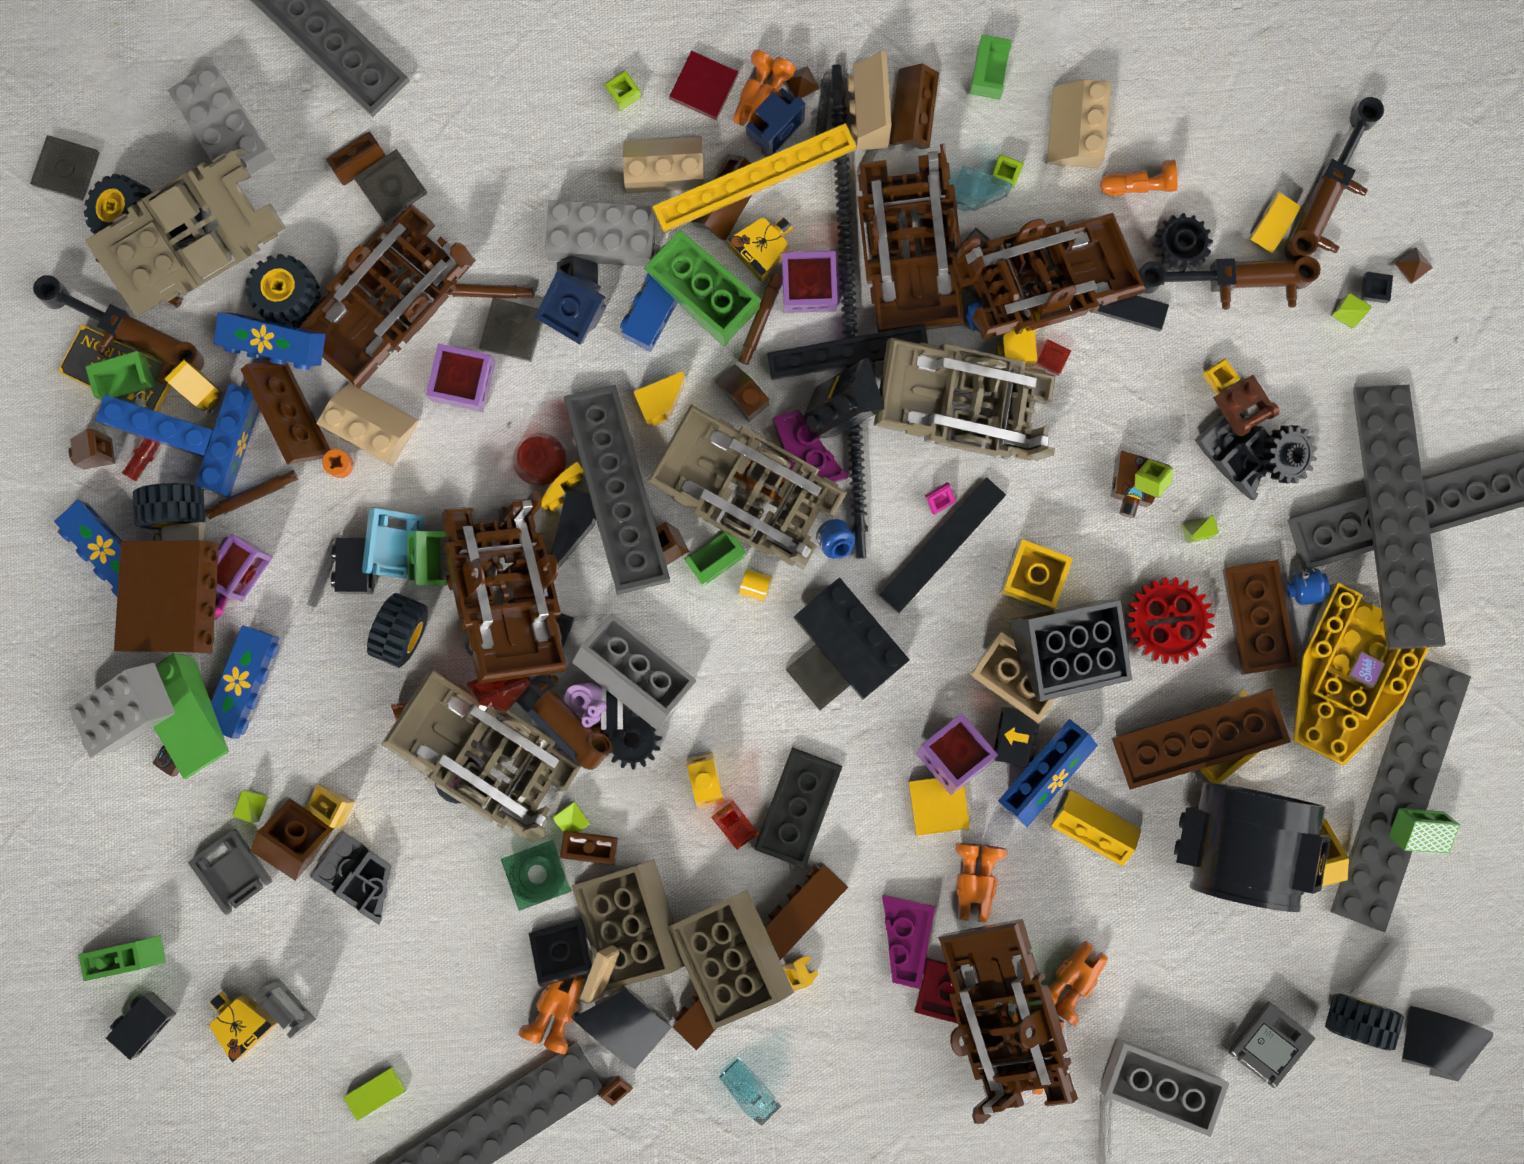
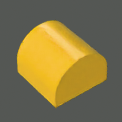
[1201,358,1240,395]
[739,568,772,602]

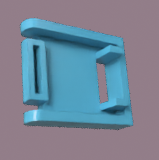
[362,508,425,579]

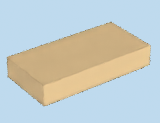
[580,945,619,1004]

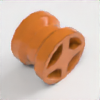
[322,449,354,478]

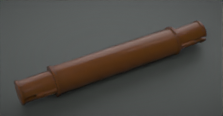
[738,273,782,365]
[447,283,533,299]
[205,469,299,520]

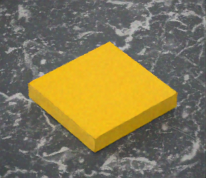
[908,778,970,836]

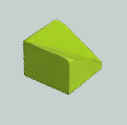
[604,70,641,111]
[988,154,1024,188]
[1331,293,1372,328]
[1135,459,1173,498]
[1182,515,1219,543]
[232,790,268,823]
[552,801,592,832]

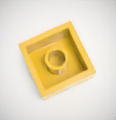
[999,539,1073,611]

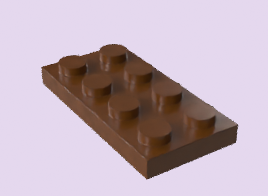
[240,362,331,465]
[1222,560,1298,675]

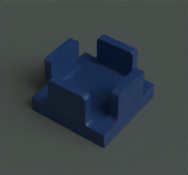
[746,88,806,157]
[534,270,607,345]

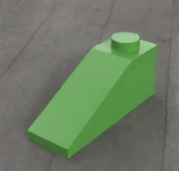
[78,935,166,981]

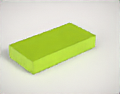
[343,1066,406,1121]

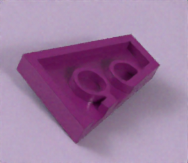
[772,410,849,483]
[882,895,936,989]

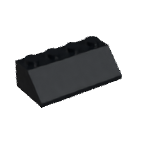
[793,577,910,700]

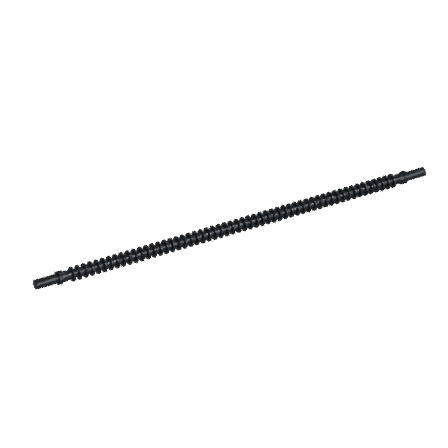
[830,64,868,559]

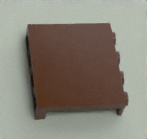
[114,540,219,654]

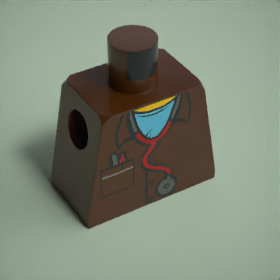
[1111,450,1171,518]

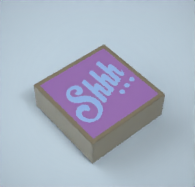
[1346,651,1385,688]

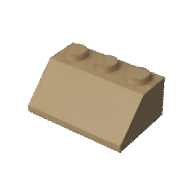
[847,51,891,150]
[1047,79,1111,169]
[623,136,705,193]
[316,383,419,467]
[971,632,1056,724]

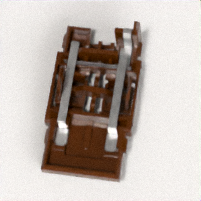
[858,143,964,332]
[298,203,476,389]
[952,213,1146,339]
[442,491,567,684]
[938,919,1078,1124]

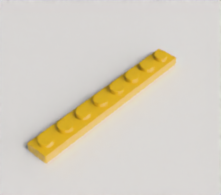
[652,123,857,233]

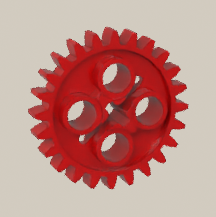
[1125,577,1215,665]

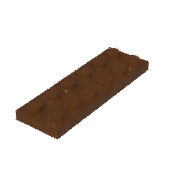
[1112,688,1291,790]

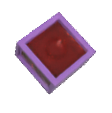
[782,251,838,313]
[426,343,495,413]
[216,534,273,602]
[916,713,998,795]

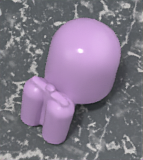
[564,681,607,728]

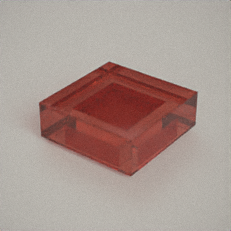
[1035,339,1072,376]

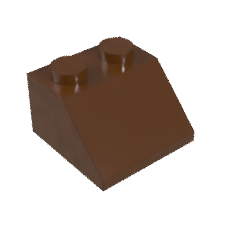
[250,798,334,881]

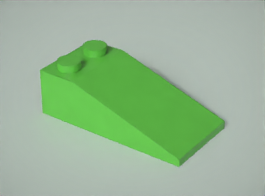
[644,230,760,346]
[154,653,229,779]

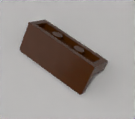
[889,63,939,149]
[690,154,752,241]

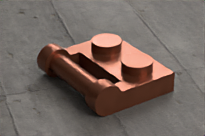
[1213,375,1280,436]

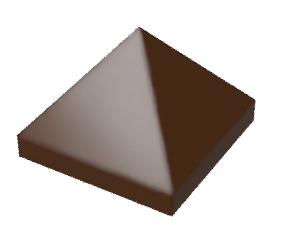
[786,66,820,99]
[1395,247,1433,284]
[597,1075,633,1106]

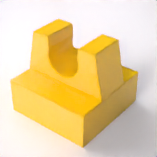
[782,955,819,991]

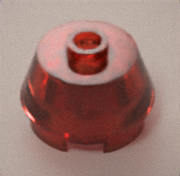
[513,433,566,486]

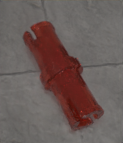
[121,439,160,482]

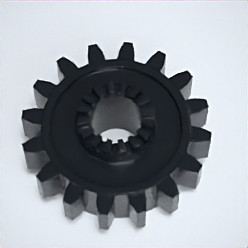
[1152,213,1213,271]
[1261,425,1317,484]
[603,710,662,770]

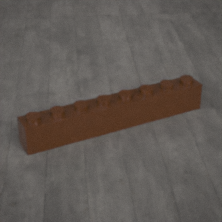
[673,863,848,1051]

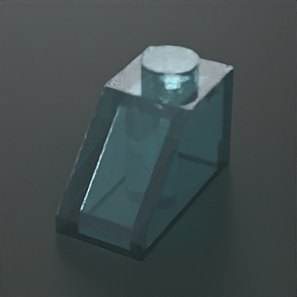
[955,165,1013,211]
[719,1058,782,1126]

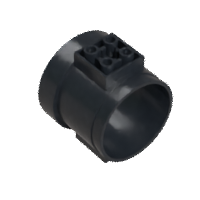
[1174,782,1331,912]

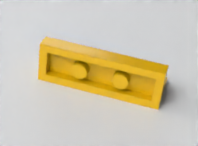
[1051,790,1141,867]

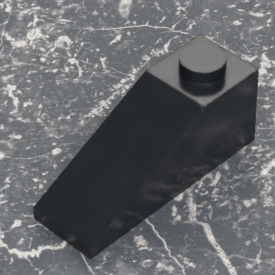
[550,490,596,569]

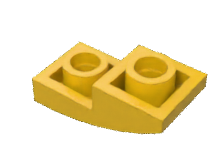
[1249,192,1301,253]
[541,462,584,511]

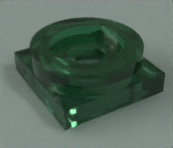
[501,840,572,911]

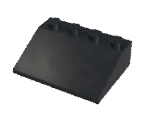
[1011,600,1132,702]

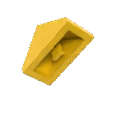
[305,784,355,828]

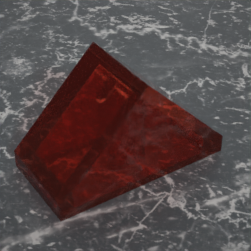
[467,677,530,713]
[711,800,759,850]

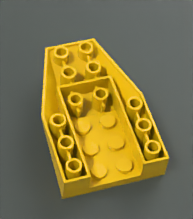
[1293,583,1429,766]

